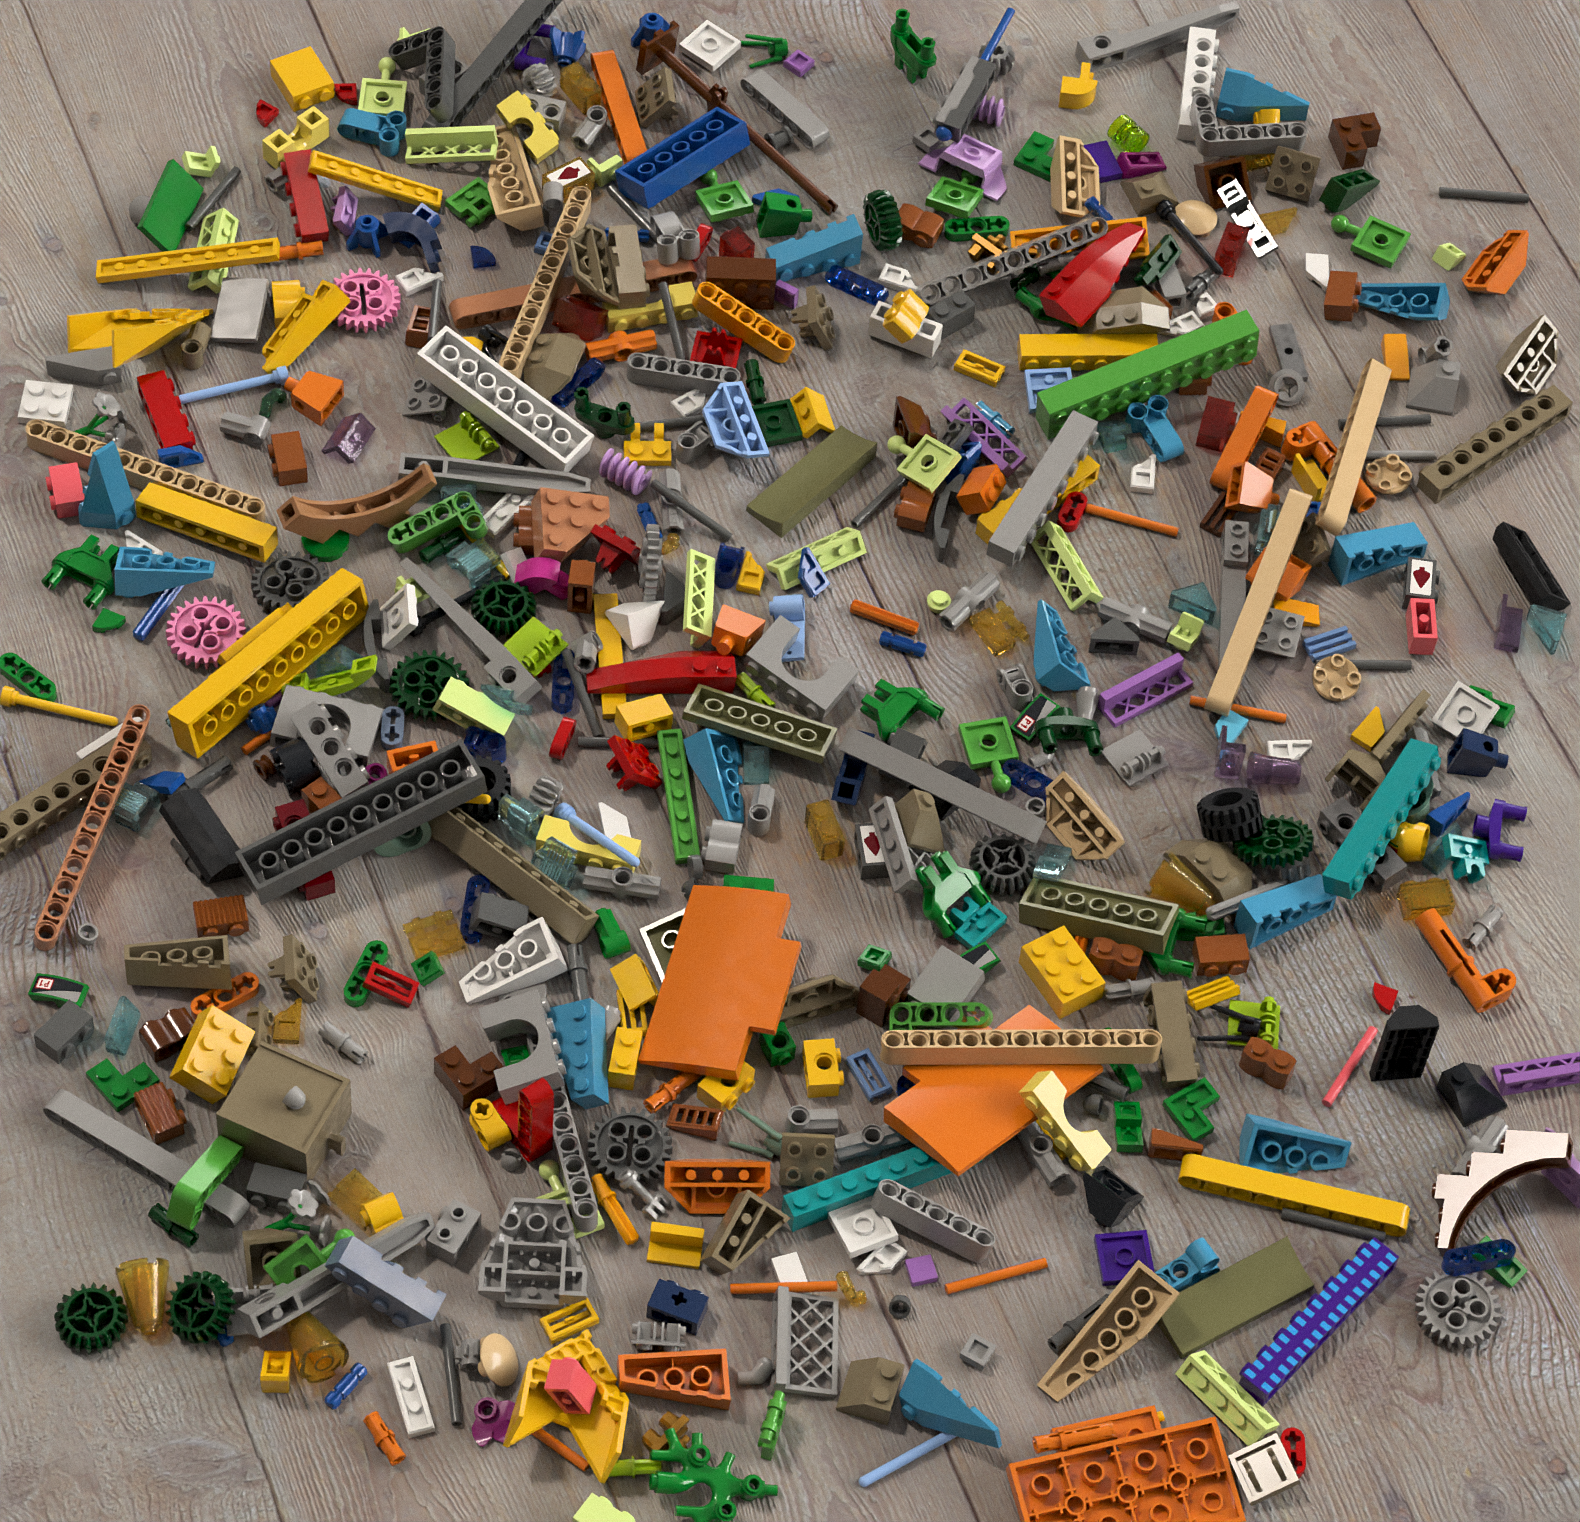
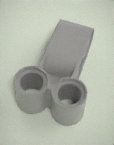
[650,211,700,265]

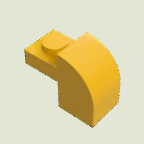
[1058,62,1098,109]

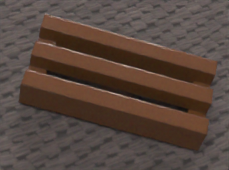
[1200,491,1239,537]

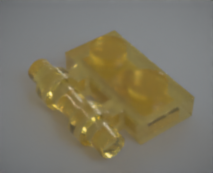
[969,600,1030,657]
[402,909,465,960]

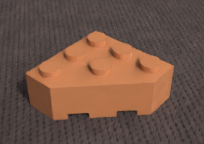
[531,487,610,563]

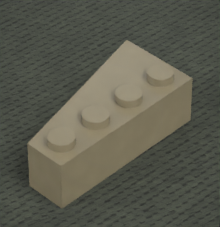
[124,935,232,990]

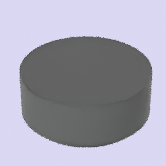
[687,854,703,880]

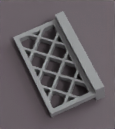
[869,796,940,894]
[770,1286,839,1398]

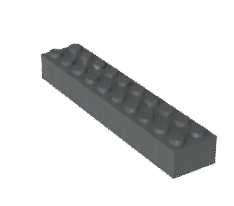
[235,739,487,905]

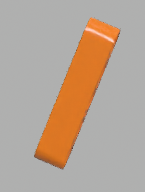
[1209,385,1279,491]

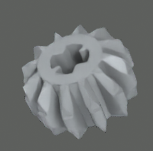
[978,41,1015,77]
[522,63,557,98]
[526,775,563,818]

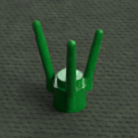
[741,34,788,68]

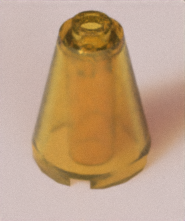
[1143,851,1216,916]
[115,1258,170,1336]
[285,1311,349,1383]

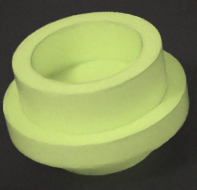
[927,590,951,614]

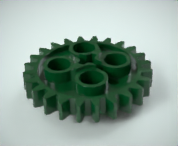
[389,650,469,722]
[1232,814,1314,869]

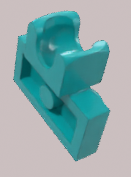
[1442,833,1489,884]
[949,897,1007,949]

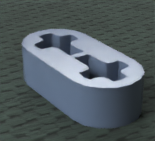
[381,706,405,751]

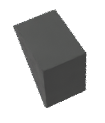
[661,572,693,626]
[1088,617,1140,655]

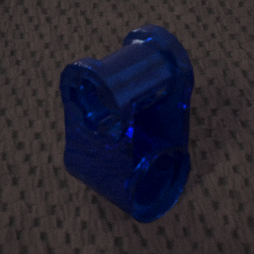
[714,542,745,589]
[463,726,507,764]

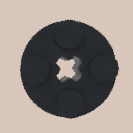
[269,736,321,795]

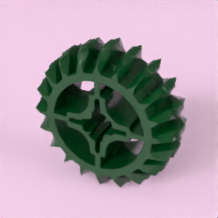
[863,189,903,251]
[471,577,537,639]
[164,1271,237,1345]
[54,1282,128,1355]

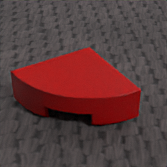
[334,83,357,105]
[256,99,279,128]
[1372,982,1398,1015]

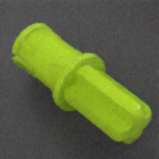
[735,672,776,708]
[609,1456,662,1478]

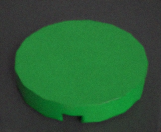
[301,529,349,562]

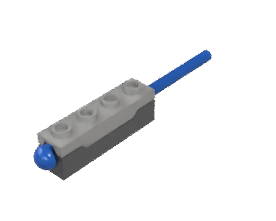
[933,7,1015,143]

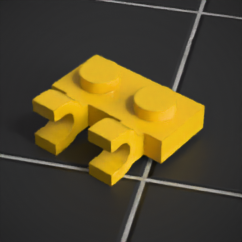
[623,423,671,466]

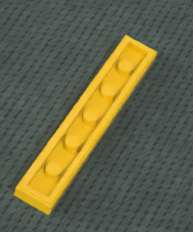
[308,150,443,212]
[593,593,626,719]

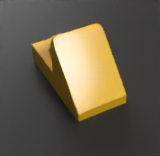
[260,1350,292,1393]

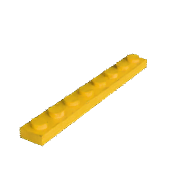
[95,237,280,284]

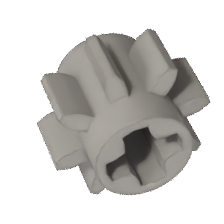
[1280,859,1311,884]
[455,1338,481,1372]

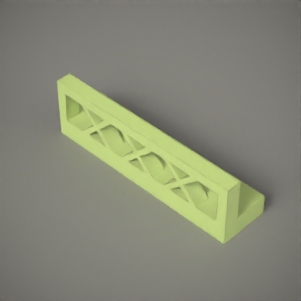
[405,125,498,164]
[188,207,239,294]
[1031,521,1104,611]
[766,527,867,590]
[683,549,715,649]
[1175,1350,1280,1446]

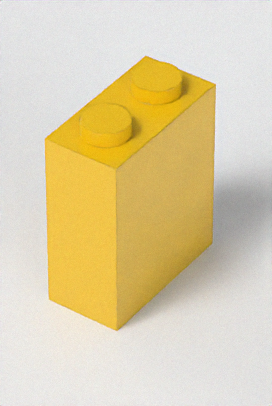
[270,46,334,112]

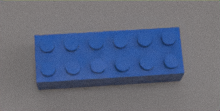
[615,107,750,209]

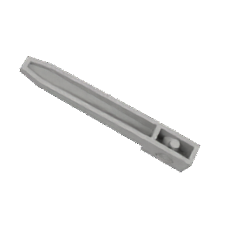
[1075,2,1240,72]
[398,452,591,495]
[1218,520,1249,669]
[399,557,542,707]
[237,1211,436,1339]

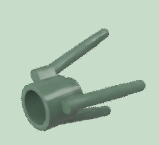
[728,1107,782,1159]

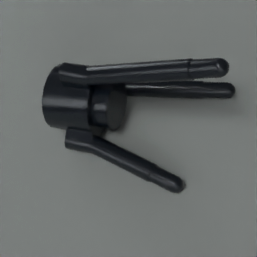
[478,324,509,363]
[1197,1004,1261,1043]

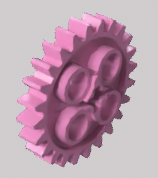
[333,268,401,333]
[166,596,246,669]

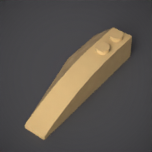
[487,125,545,231]
[1037,1260,1180,1402]

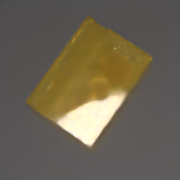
[327,1168,383,1232]

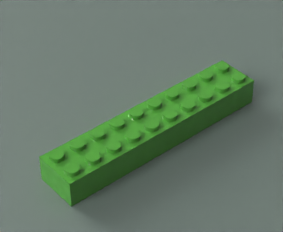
[1036,309,1260,440]

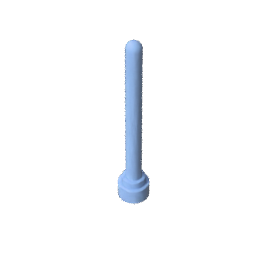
[179,366,289,404]
[553,802,640,867]
[859,1432,961,1487]

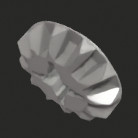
[1268,369,1305,406]

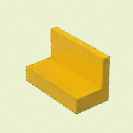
[790,387,835,439]
[1291,453,1328,502]
[610,954,659,1012]
[646,1222,704,1269]

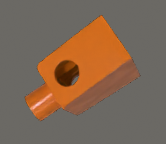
[284,371,344,426]
[1225,461,1280,514]
[711,604,766,656]

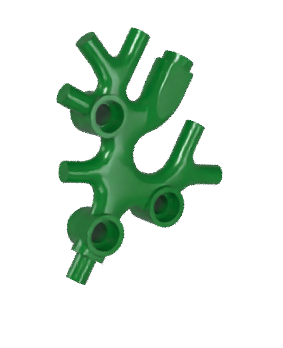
[649,1428,778,1522]

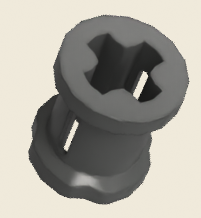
[764,126,794,150]

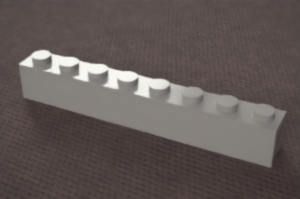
[986,410,1099,567]

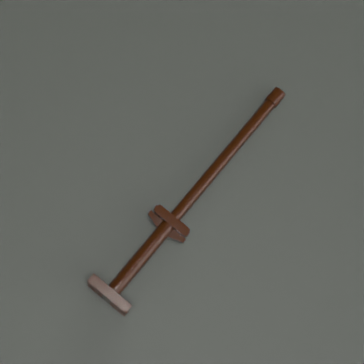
[636,20,838,215]

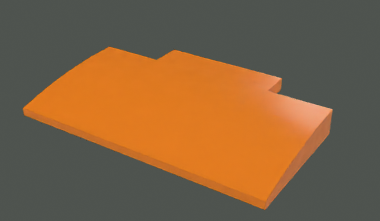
[638,885,802,1081]
[884,1005,1103,1176]
[1006,1405,1246,1522]

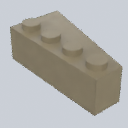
[1142,980,1200,1089]

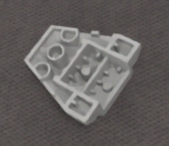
[478,1197,587,1310]

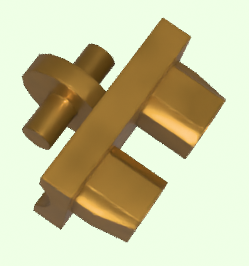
[968,233,1010,274]
[642,1411,690,1459]

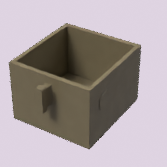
[216,1041,352,1187]

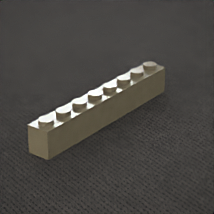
[428,807,599,944]

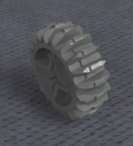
[969,831,1037,896]

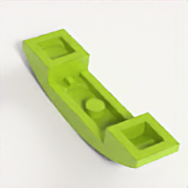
[281,654,378,696]

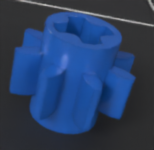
[246,703,277,734]

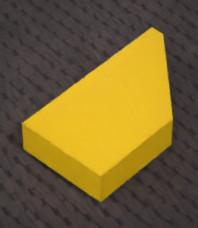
[1350,706,1385,752]

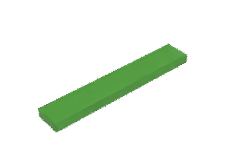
[657,729,700,864]

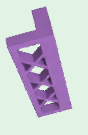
[940,397,1028,478]
[1097,652,1193,728]
[1492,1052,1580,1096]

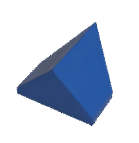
[945,441,982,485]

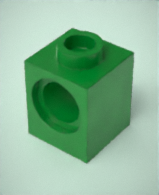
[759,1021,796,1067]

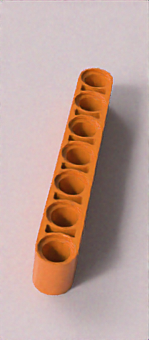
[590,50,647,165]

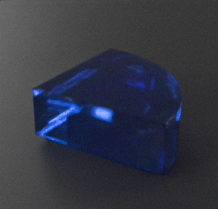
[470,245,496,268]

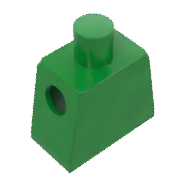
[756,192,812,238]

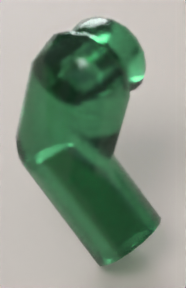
[259,388,287,418]

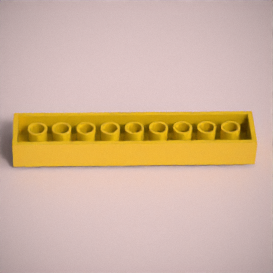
[167,568,369,759]

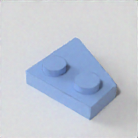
[1024,367,1072,414]

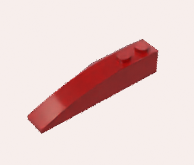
[1039,222,1146,328]
[585,651,737,694]

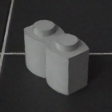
[701,819,743,874]

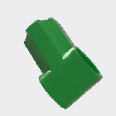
[594,907,631,959]

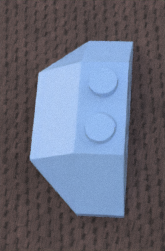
[702,381,770,458]

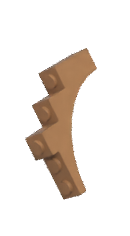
[276,463,437,544]

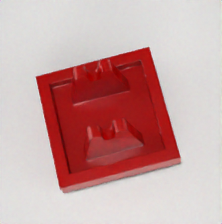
[690,327,743,368]
[590,524,641,574]
[606,735,663,791]

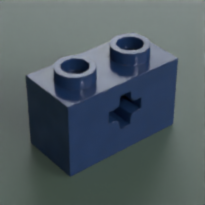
[646,1279,709,1336]

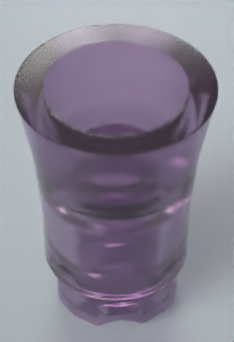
[1246,751,1302,786]

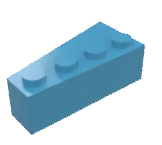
[765,214,863,283]
[1328,522,1428,586]
[1233,874,1337,950]
[547,998,609,1109]

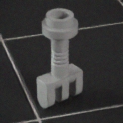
[617,1168,671,1222]

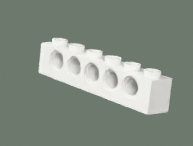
[1177,26,1219,141]

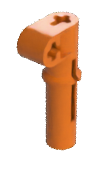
[1281,421,1377,513]
[1415,908,1516,1013]

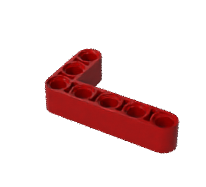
[491,1078,554,1163]

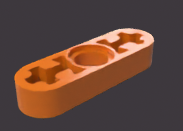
[190,972,259,1020]

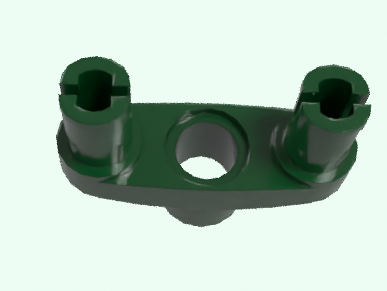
[574,387,635,439]
[1034,707,1103,757]

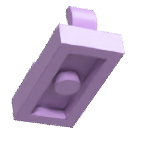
[330,185,358,236]

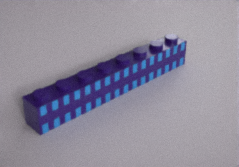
[1239,1237,1399,1406]

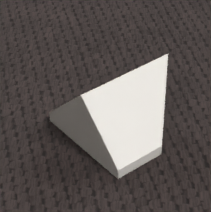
[605,600,665,650]

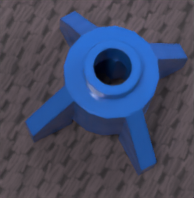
[631,13,670,48]
[549,27,586,67]
[346,215,389,258]

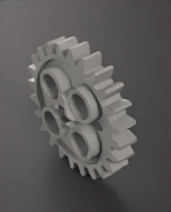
[638,524,663,602]
[1414,1267,1501,1350]

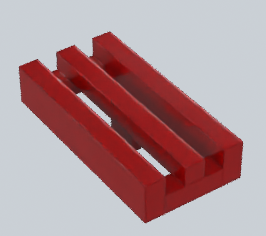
[362,961,420,1008]

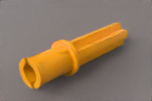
[590,1173,639,1245]

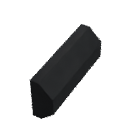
[1492,521,1571,615]
[159,788,244,884]
[1369,1005,1440,1082]

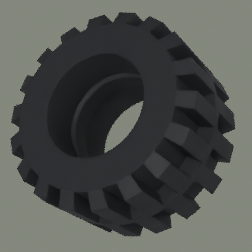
[457,755,511,824]
[1197,787,1263,842]

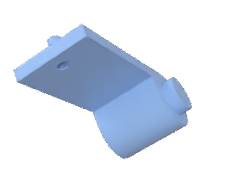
[769,594,805,662]

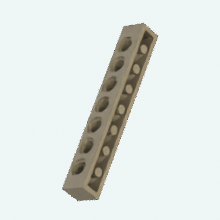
[1417,385,1573,504]
[0,737,152,861]

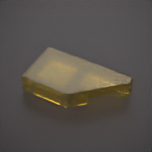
[1258,207,1298,235]
[273,998,302,1044]

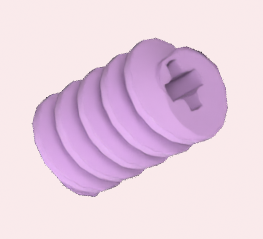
[973,95,1005,127]
[599,448,652,495]

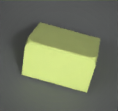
[1432,243,1466,271]

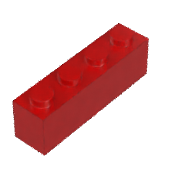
[280,149,329,243]
[137,370,196,450]

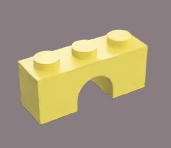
[495,90,559,165]
[262,106,329,169]

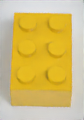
[1019,926,1106,1019]
[169,1005,255,1104]

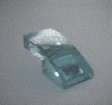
[480,684,533,715]
[1033,843,1072,882]

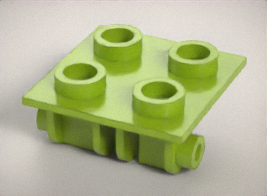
[434,411,500,460]
[503,616,569,677]
[1227,996,1280,1049]

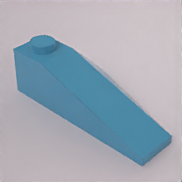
[1216,67,1310,121]
[78,441,136,530]
[1033,599,1091,691]
[1239,1114,1351,1174]
[899,1359,1002,1449]

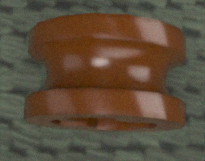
[253,755,276,780]

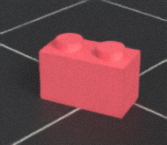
[45,462,84,519]
[1405,598,1438,655]
[544,1357,597,1414]

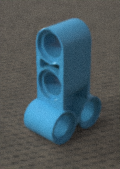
[337,108,407,157]
[1124,395,1184,462]
[1155,1238,1220,1292]

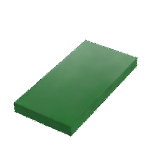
[137,159,204,252]

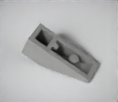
[45,346,122,386]

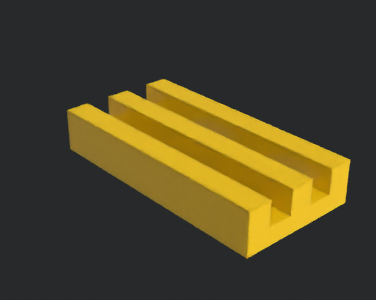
[953,349,1006,387]
[1187,976,1241,1011]
[616,990,648,1037]
[539,1298,599,1345]

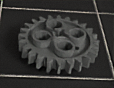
[251,551,329,613]
[587,1107,673,1185]

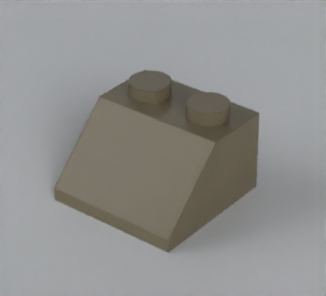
[836,1357,905,1426]

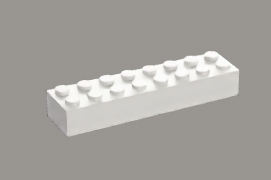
[413,326,594,472]

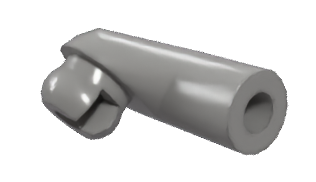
[1028,741,1055,769]
[737,1357,773,1385]

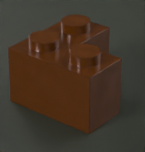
[1328,112,1381,170]
[856,964,911,1028]
[434,1045,504,1111]

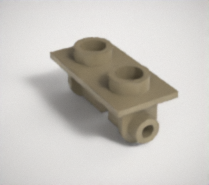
[246,1001,274,1057]

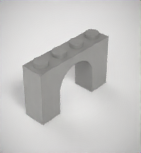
[1111,258,1187,310]
[743,615,859,721]
[270,685,383,767]
[478,989,567,1105]

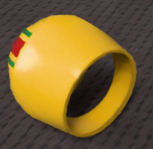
[1388,822,1430,862]

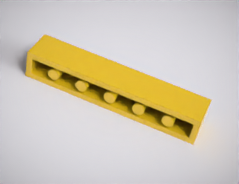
[1017,334,1158,371]
[975,454,1100,545]
[135,482,278,563]

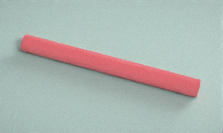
[1322,1026,1378,1107]

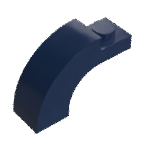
[382,212,442,273]
[831,730,875,806]

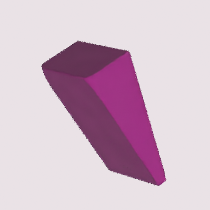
[1117,152,1167,179]

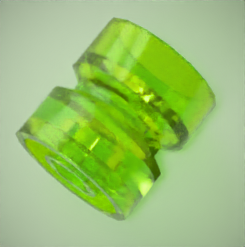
[1107,114,1150,152]

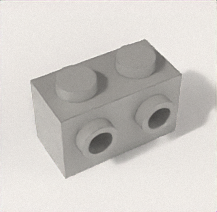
[425,1199,481,1266]

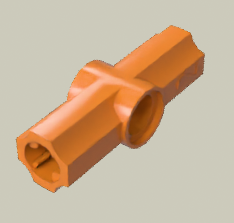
[585,329,657,363]

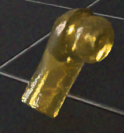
[661,533,680,555]
[836,1271,867,1307]

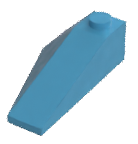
[1356,283,1450,320]
[115,547,215,598]
[683,728,744,824]

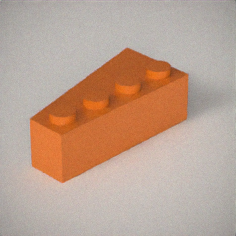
[617,1348,731,1410]

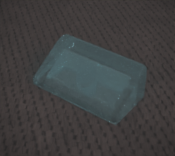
[1422,822,1463,875]
[104,996,141,1056]

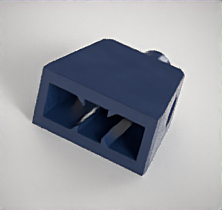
[1447,728,1509,777]

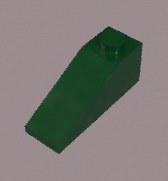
[1319,169,1380,213]

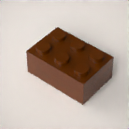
[705,256,776,310]

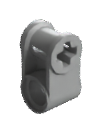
[675,420,715,463]
[996,663,1033,711]

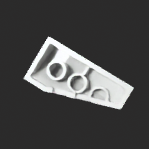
[459,917,568,1005]

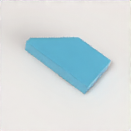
[1214,710,1248,755]

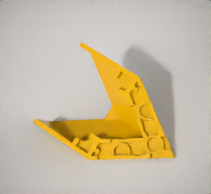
[67,308,213,368]
[503,1329,629,1484]

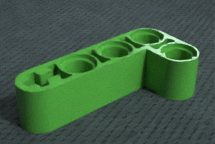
[388,491,488,553]
[889,1002,993,1031]
[166,1135,245,1231]

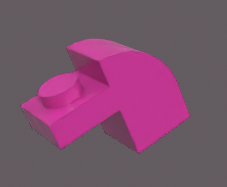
[514,557,569,600]

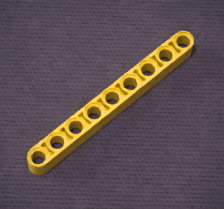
[1178,1154,1410,1237]

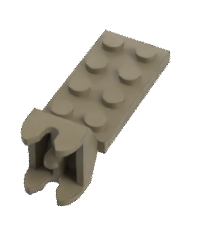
[1325,689,1431,810]

